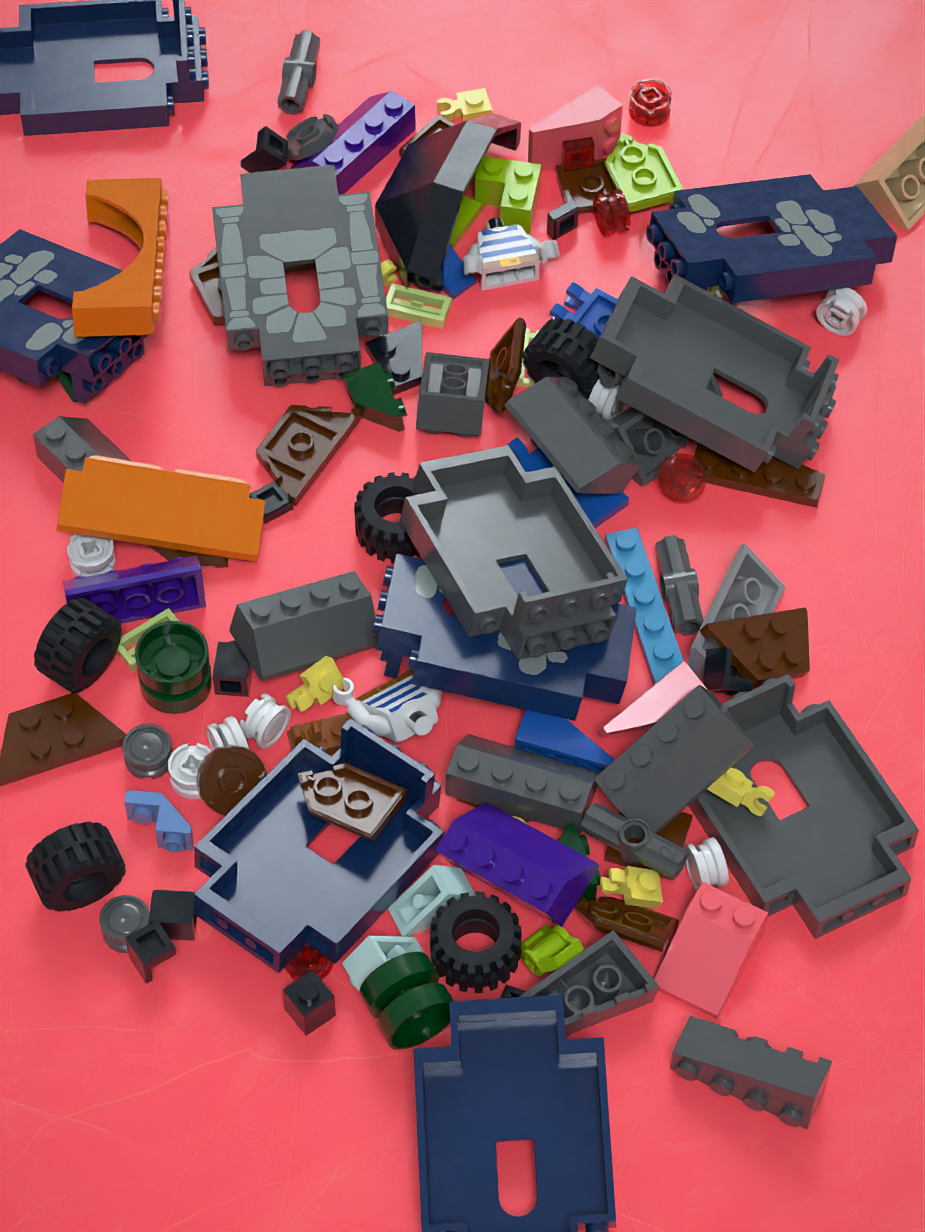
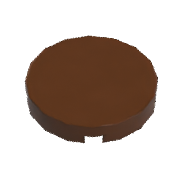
[196,744,267,815]

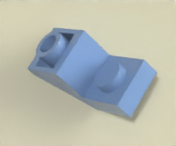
[124,790,194,852]

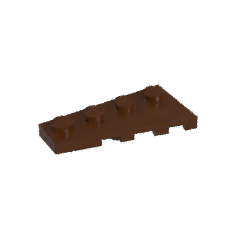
[689,443,825,508]

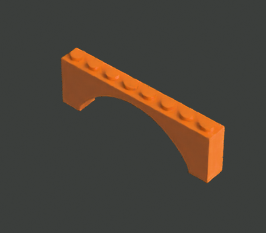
[72,178,169,337]

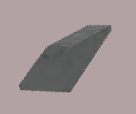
[607,373,723,486]

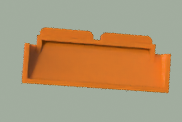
[56,455,266,562]

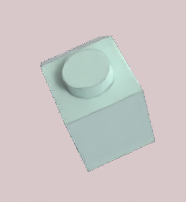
[388,865,476,937]
[342,935,424,992]

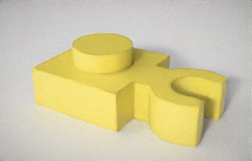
[437,88,492,122]

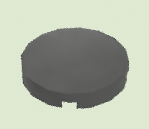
[286,114,339,161]

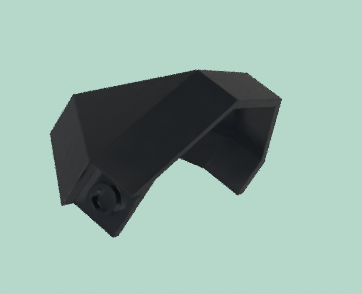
[375,113,521,292]

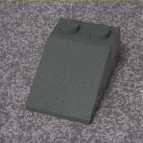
[416,352,489,437]

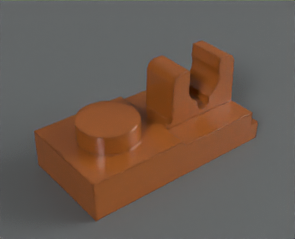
[287,713,353,755]

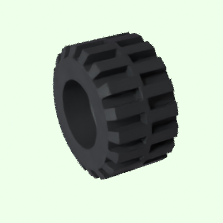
[523,318,600,400]
[354,472,421,563]
[34,598,122,693]
[25,821,126,912]
[430,891,522,993]

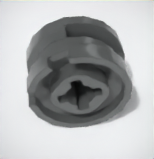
[122,724,173,780]
[99,895,149,953]

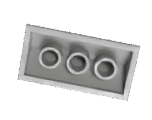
[688,544,786,681]

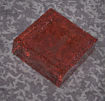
[561,137,595,170]

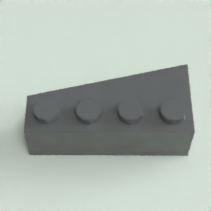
[519,930,660,1036]
[670,1016,832,1129]

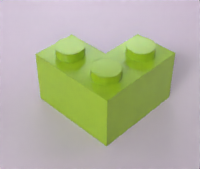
[475,156,541,234]

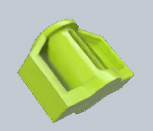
[521,925,585,977]

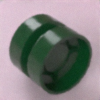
[135,621,212,714]
[359,951,454,1050]

